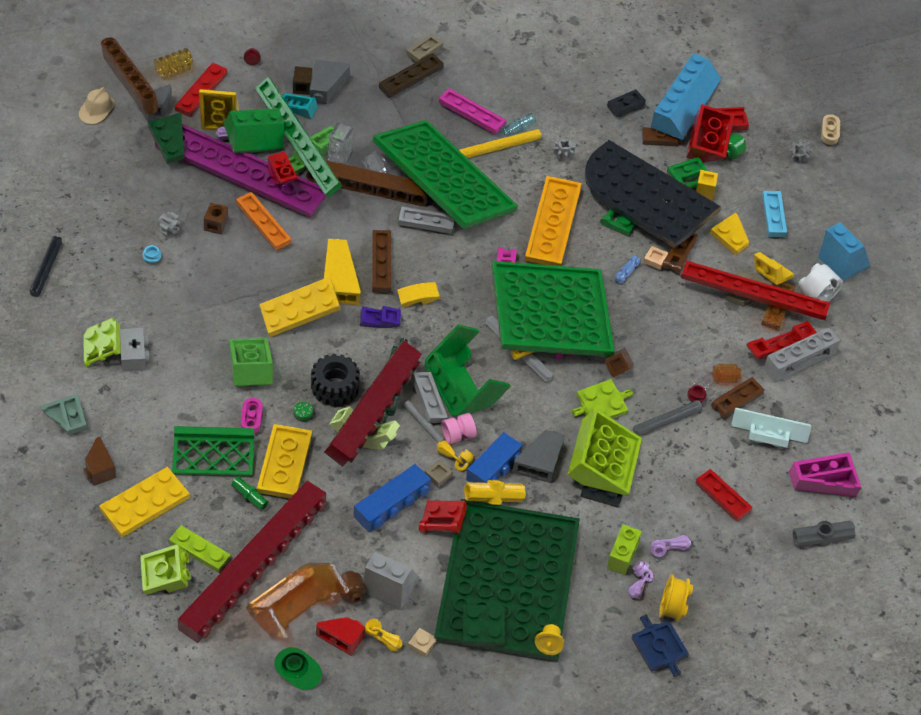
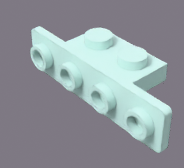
[731,408,811,448]

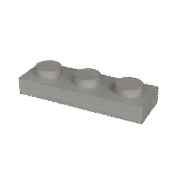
[398,207,455,234]
[411,372,448,423]

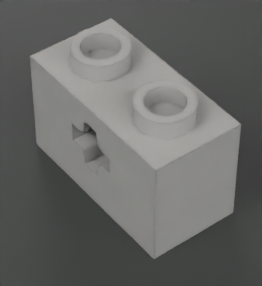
[120,328,149,372]

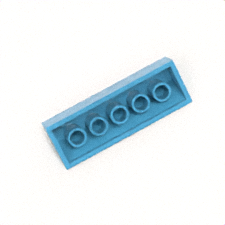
[651,53,721,140]

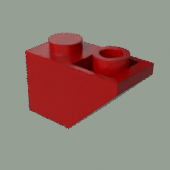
[268,151,298,184]

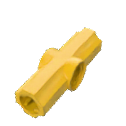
[464,480,526,505]

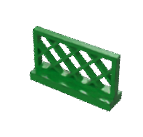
[172,426,255,477]

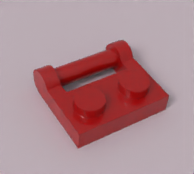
[419,500,467,533]

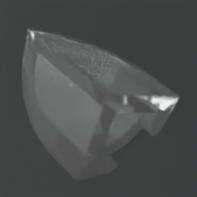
[361,150,391,174]

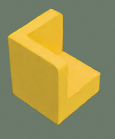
[696,170,718,201]

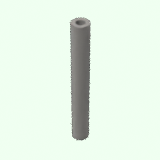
[403,400,446,442]

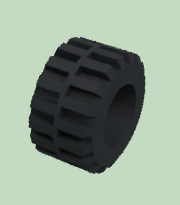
[311,354,360,406]

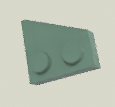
[41,394,88,435]

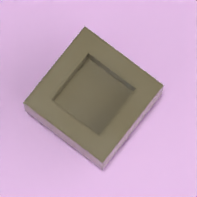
[425,460,453,487]

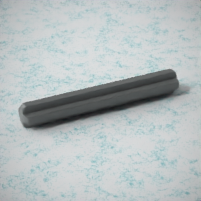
[633,400,702,436]

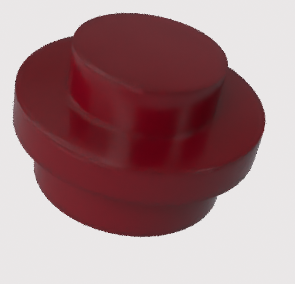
[243,48,261,65]
[687,385,707,403]

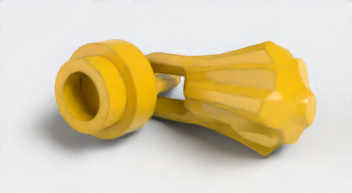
[436,440,475,471]
[365,618,402,652]

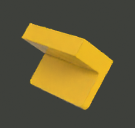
[754,252,794,285]

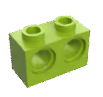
[607,524,642,576]

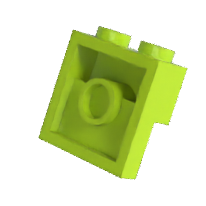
[140,544,191,595]

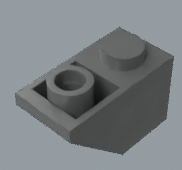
[138,84,172,122]

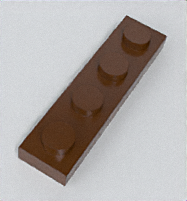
[372,230,391,293]

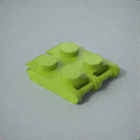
[84,317,121,367]

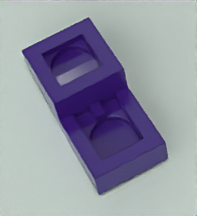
[360,306,401,328]

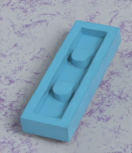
[762,191,787,237]

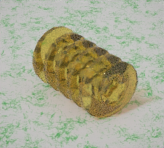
[153,48,193,79]

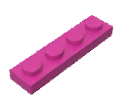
[438,88,506,135]

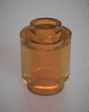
[712,364,741,383]

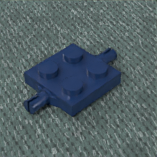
[632,614,689,677]

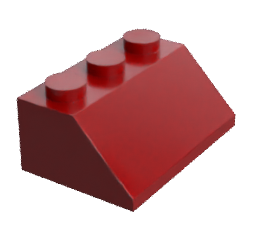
[686,104,735,163]

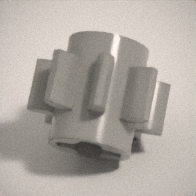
[553,139,576,161]
[789,139,813,161]
[157,212,181,235]

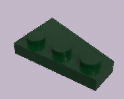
[148,112,184,164]

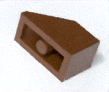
[83,437,116,486]

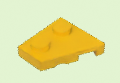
[710,212,749,255]

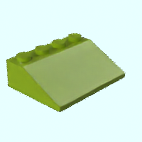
[567,408,642,496]

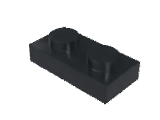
[607,89,646,117]
[580,485,623,508]

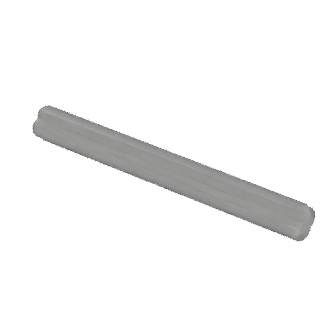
[485,316,554,382]

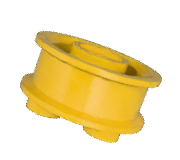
[659,574,693,623]

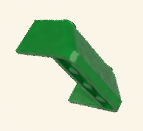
[425,324,511,417]

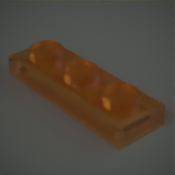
[761,282,796,331]

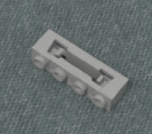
[764,328,840,382]

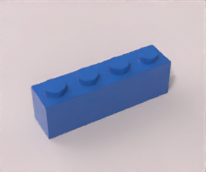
[354,464,431,533]

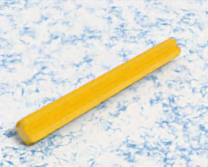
[459,129,541,158]

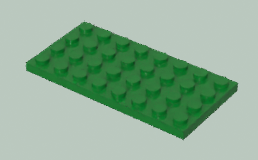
[372,120,518,229]

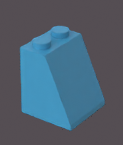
[818,222,870,281]

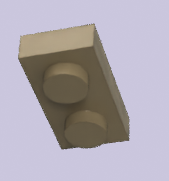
[407,34,443,62]

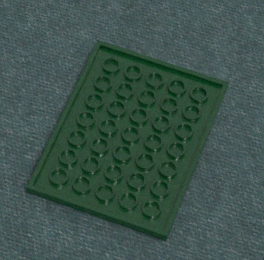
[434,499,580,662]

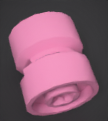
[442,413,477,445]

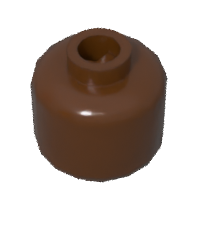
[337,571,367,603]

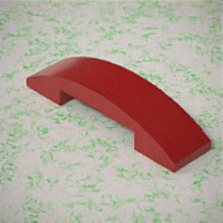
[746,321,817,360]

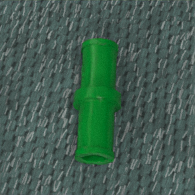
[231,476,269,511]

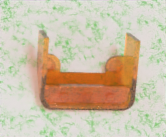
[246,562,349,639]

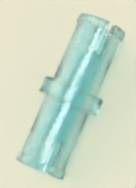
[503,113,536,137]

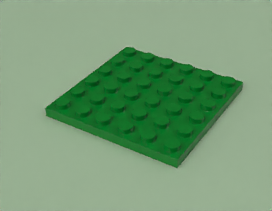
[491,261,615,357]

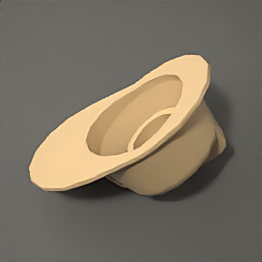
[79,87,115,125]

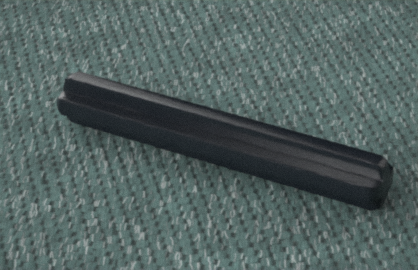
[29,236,62,297]

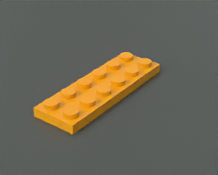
[524,176,582,266]

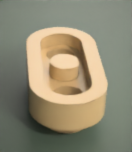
[821,115,840,145]

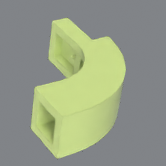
[330,406,400,450]

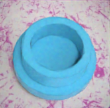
[143,245,161,263]

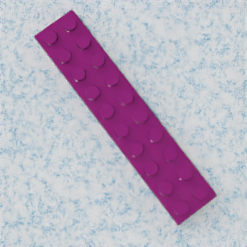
[155,124,327,218]

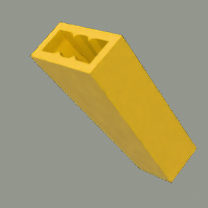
[324,239,360,305]

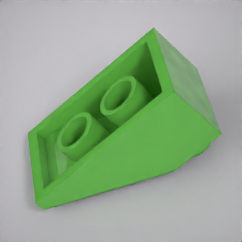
[229,338,273,387]

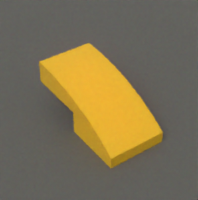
[397,282,441,308]

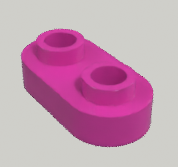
[241,398,263,434]

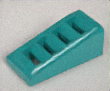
[283,93,318,119]

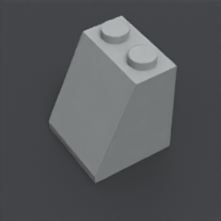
[364,552,419,610]

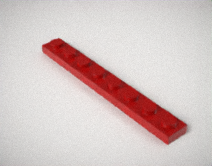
[681,261,830,321]

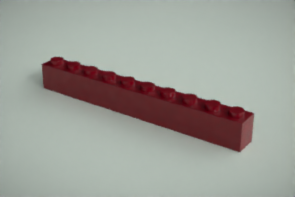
[177,480,327,643]

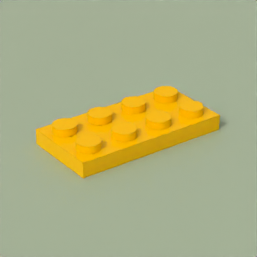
[259,277,341,337]
[257,424,312,498]
[99,467,190,538]

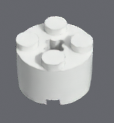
[798,263,843,302]

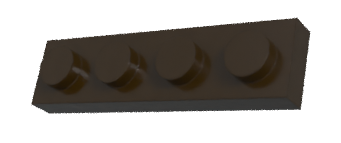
[379,53,444,98]

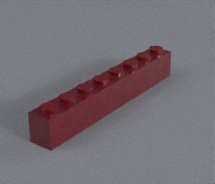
[324,340,422,467]

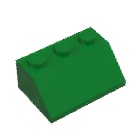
[224,108,284,153]

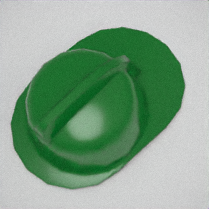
[274,647,322,690]

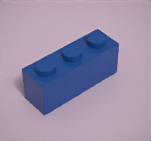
[466,432,523,483]

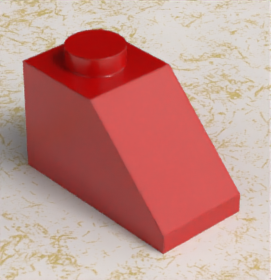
[316,617,365,656]

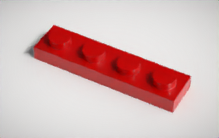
[175,62,228,117]

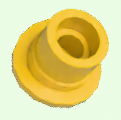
[535,624,564,655]

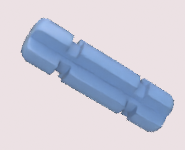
[614,255,641,284]

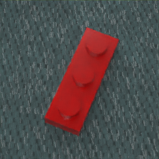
[696,468,752,522]

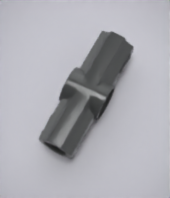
[792,520,856,547]

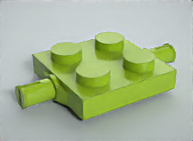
[571,379,633,419]

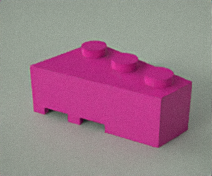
[789,452,862,497]

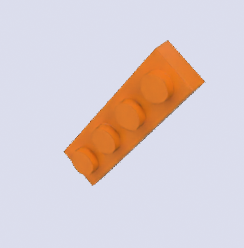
[236,192,291,251]

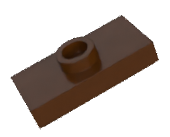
[642,127,678,146]

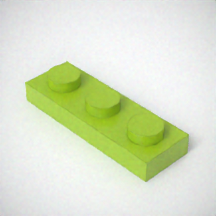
[169,525,231,573]

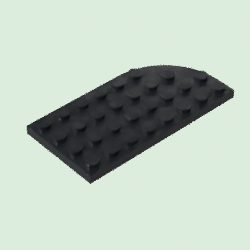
[585,140,721,248]

